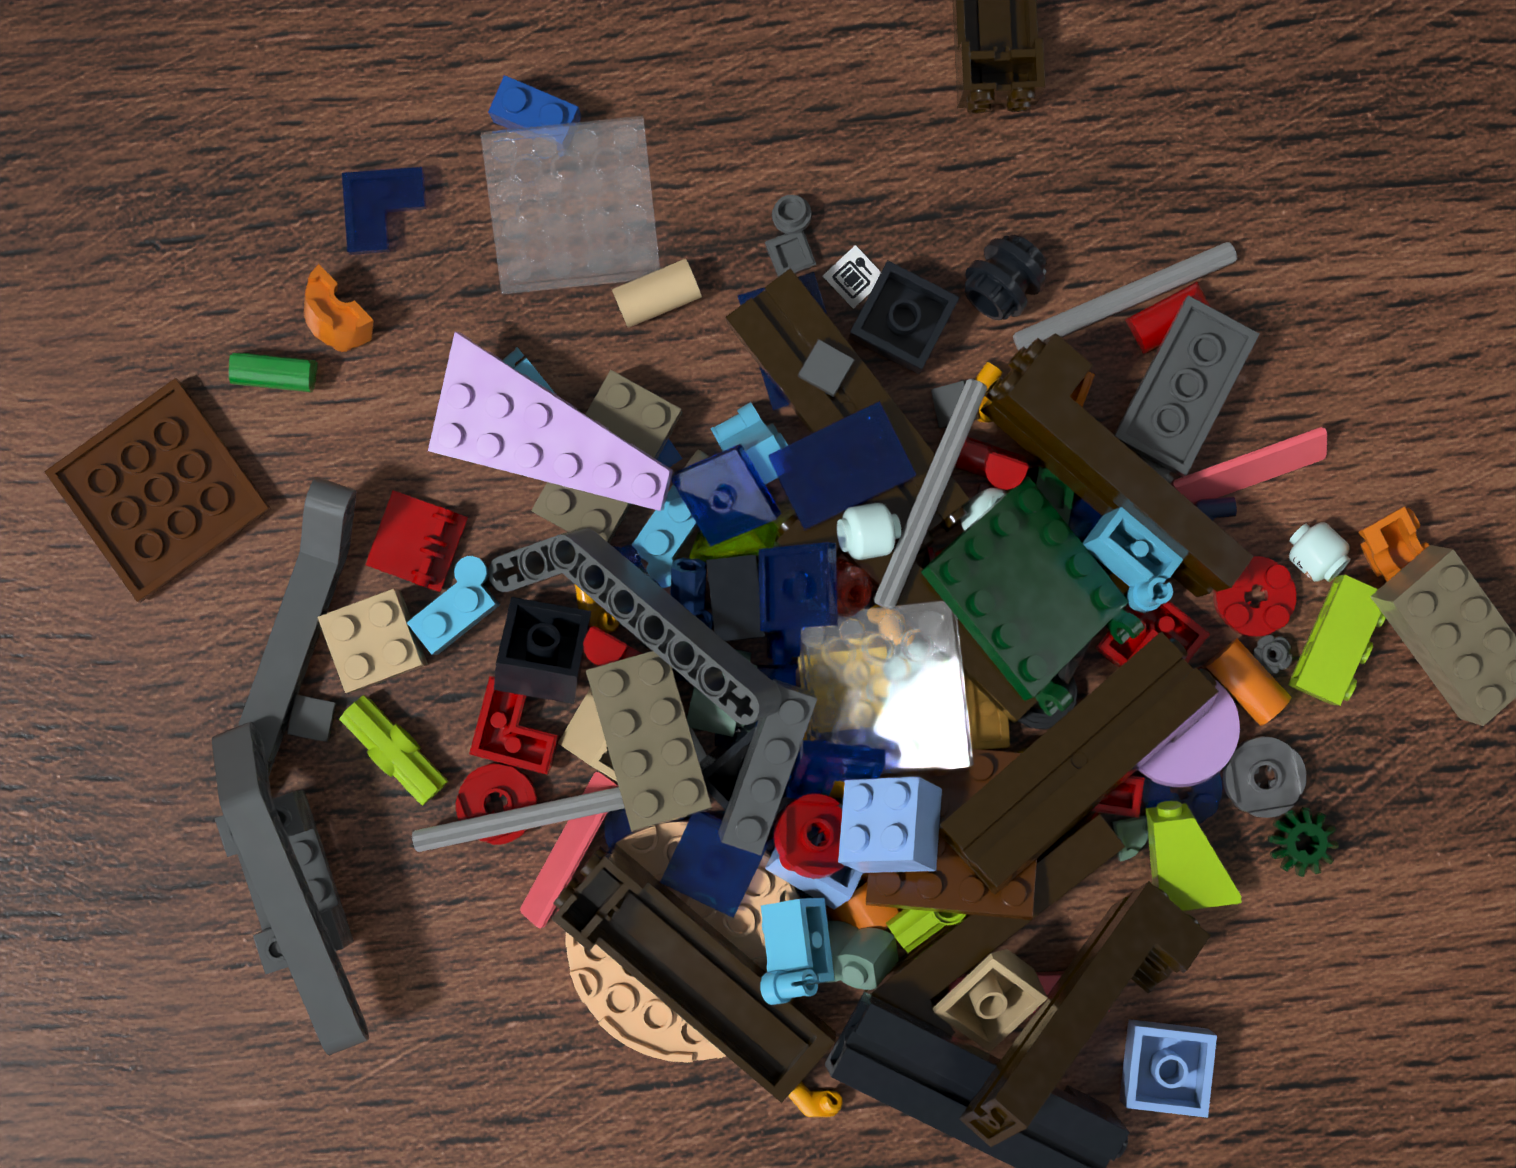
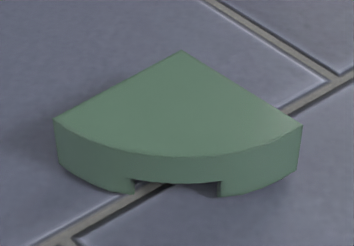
[1111,814,1148,862]

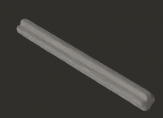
[1013,242,1237,350]
[874,379,987,610]
[412,787,625,852]

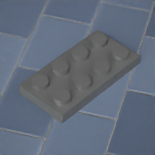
[1114,295,1259,478]

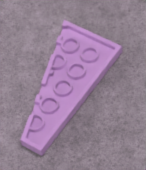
[428,332,673,511]

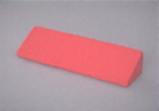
[1170,427,1327,504]
[520,772,619,929]

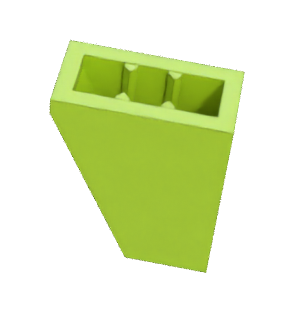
[1146,801,1242,911]

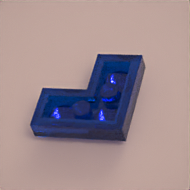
[342,167,427,255]
[786,739,886,799]

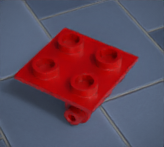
[365,490,468,593]

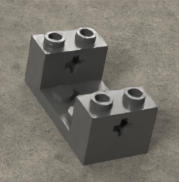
[214,789,354,975]

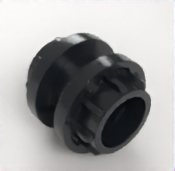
[965,235,1047,320]

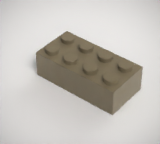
[531,370,683,544]
[1370,545,1516,726]
[586,651,712,832]

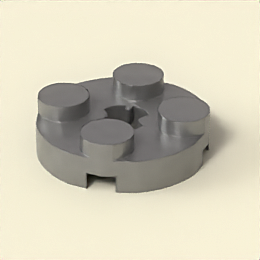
[1223,736,1306,818]

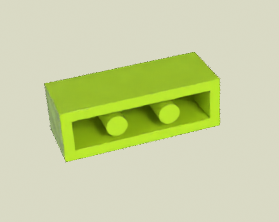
[1288,575,1386,706]

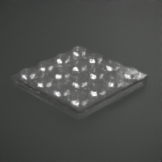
[481,116,660,294]
[793,600,974,779]

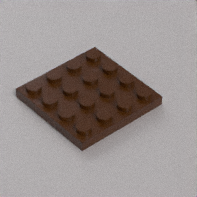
[44,378,271,603]
[866,741,1037,920]

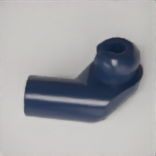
[1194,497,1237,521]

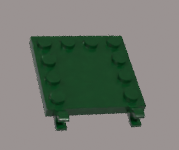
[920,475,1145,717]

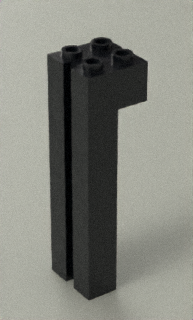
[825,992,1130,1168]

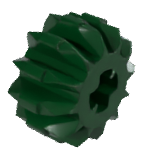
[1268,807,1339,877]

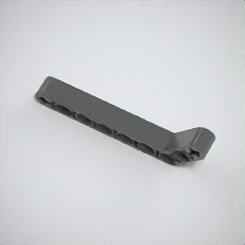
[238,476,356,776]
[488,528,781,725]
[212,721,369,1056]

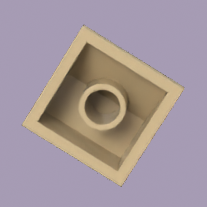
[932,949,1048,1052]

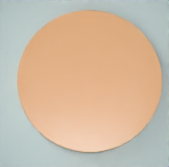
[566,820,800,1063]

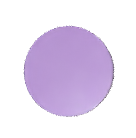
[1137,680,1240,787]

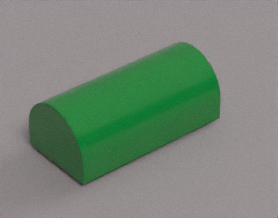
[229,352,318,393]

